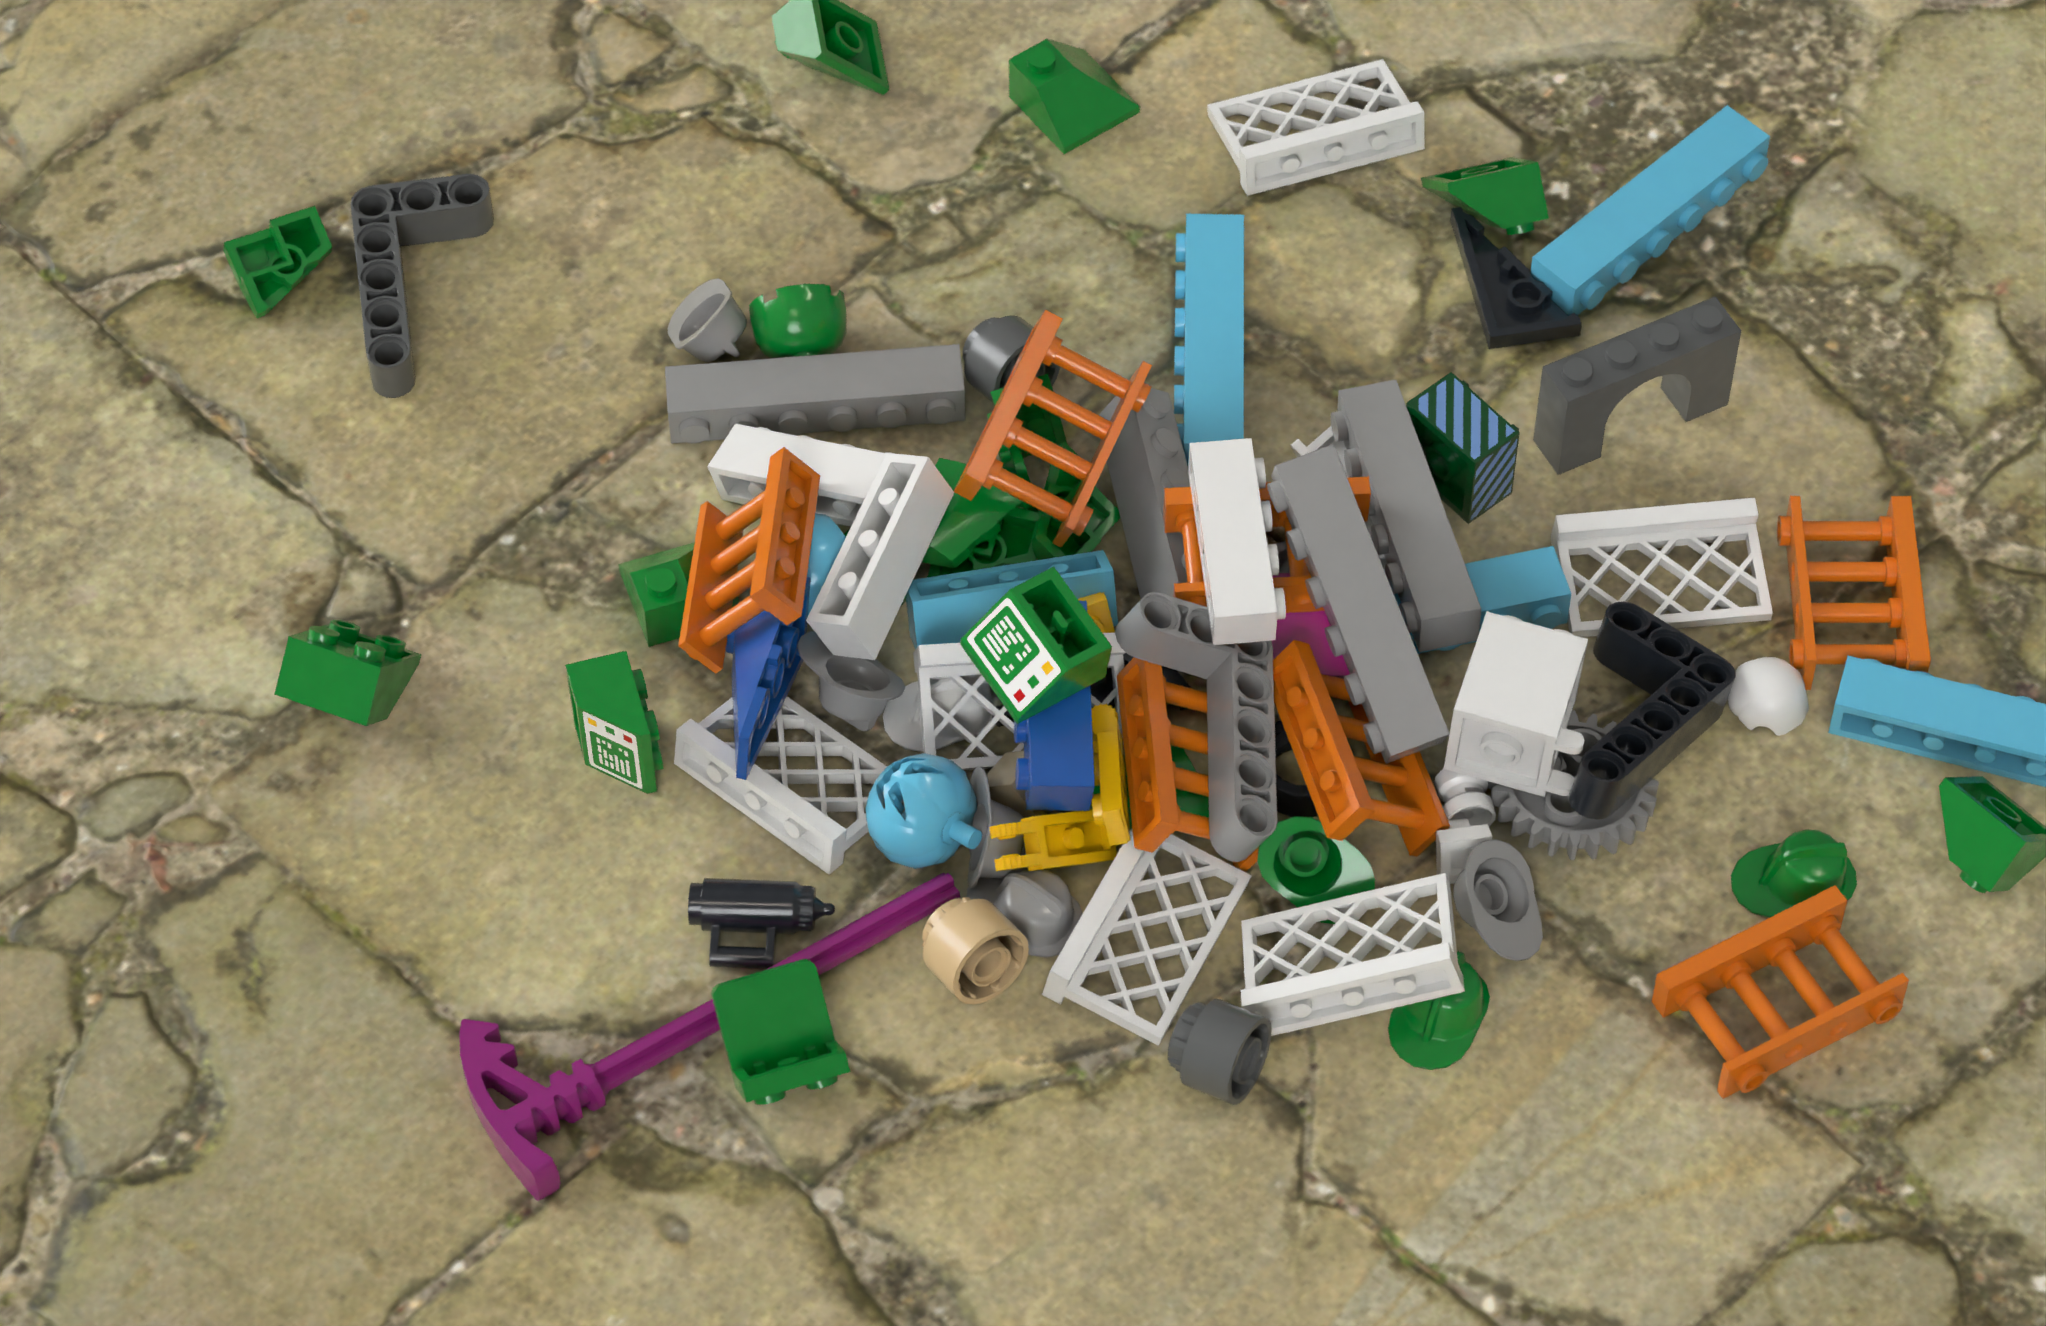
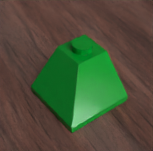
[772,0,890,95]
[1009,39,1140,154]
[1421,157,1549,235]
[618,542,740,647]
[1939,776,2046,893]

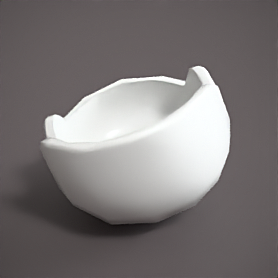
[1728,657,1809,736]

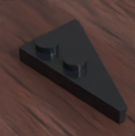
[1450,207,1582,349]

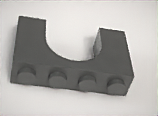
[1533,296,1741,475]

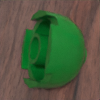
[749,284,847,359]

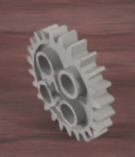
[1488,710,1659,860]

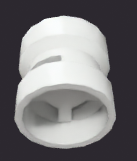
[1434,769,1496,826]

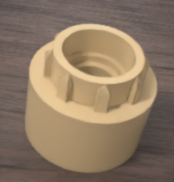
[922,897,1029,1004]

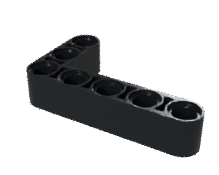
[1569,601,1736,820]

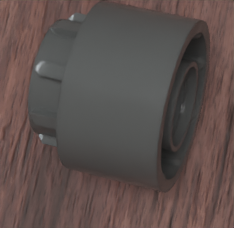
[962,316,1060,402]
[1168,999,1272,1105]

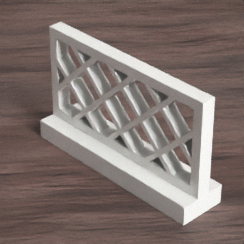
[1207,59,1424,196]
[1550,498,1773,637]
[913,632,1126,770]
[674,696,904,875]
[1042,829,1251,1046]
[1241,873,1465,1036]

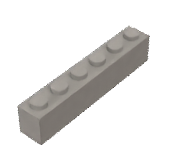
[665,344,965,443]
[1331,380,1481,652]
[1099,388,1190,599]
[1267,444,1450,764]

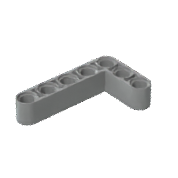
[1115,592,1277,862]

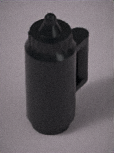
[688,878,835,969]

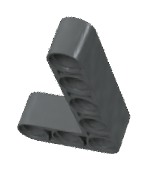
[351,174,494,398]

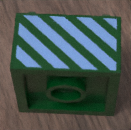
[1406,372,1520,524]

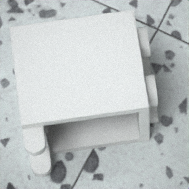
[1444,611,1588,797]

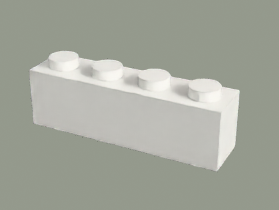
[707,424,890,527]
[1188,438,1286,645]
[806,453,954,660]

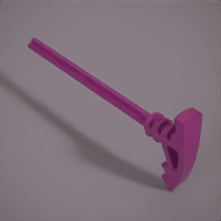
[459,872,960,1201]

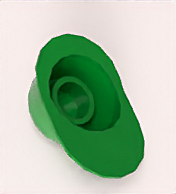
[1257,816,1376,924]
[1731,829,1857,918]
[1388,951,1490,1070]

